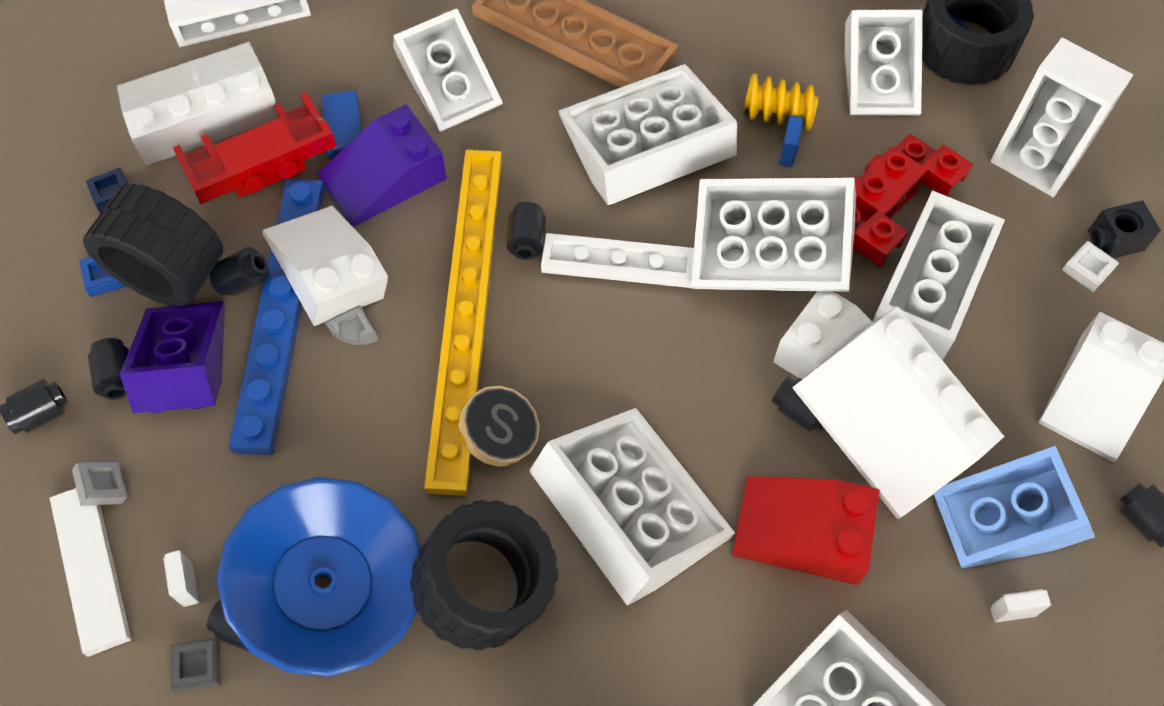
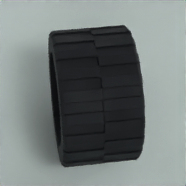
[922,0,1034,85]
[83,184,223,307]
[410,500,558,650]

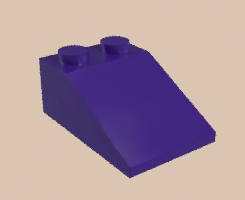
[317,104,447,227]
[120,301,225,413]

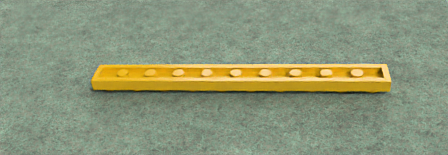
[424,150,502,496]

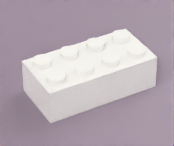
[990,37,1133,198]
[872,191,1005,360]

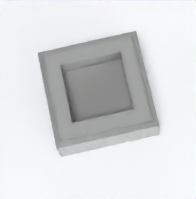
[72,461,128,506]

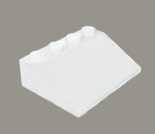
[117,42,278,166]
[559,64,737,205]
[691,178,856,292]
[792,306,1004,519]
[529,408,735,606]
[753,610,946,706]

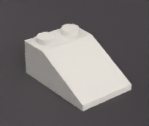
[393,8,503,133]
[845,10,922,116]
[263,206,388,326]
[773,291,873,379]
[1038,312,1164,463]

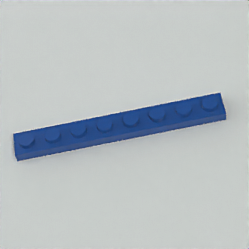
[229,179,325,455]

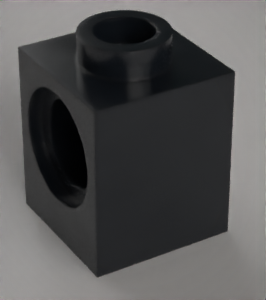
[1088,200,1161,258]

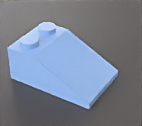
[934,446,1095,569]

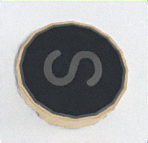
[458,386,540,467]

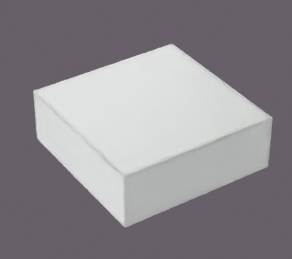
[1062,241,1119,292]
[164,550,199,607]
[990,589,1051,623]

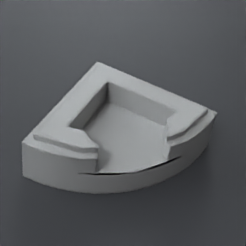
[325,305,379,345]

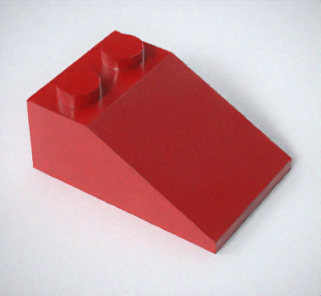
[732,476,880,585]

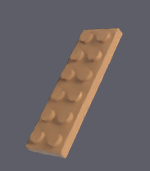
[471,0,679,88]

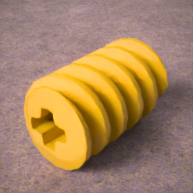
[743,73,820,131]

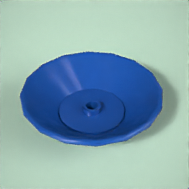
[217,477,421,677]

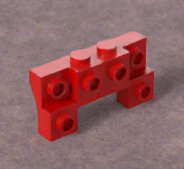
[172,92,337,204]
[852,133,973,268]

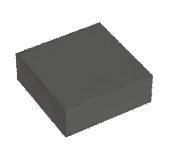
[171,638,221,693]

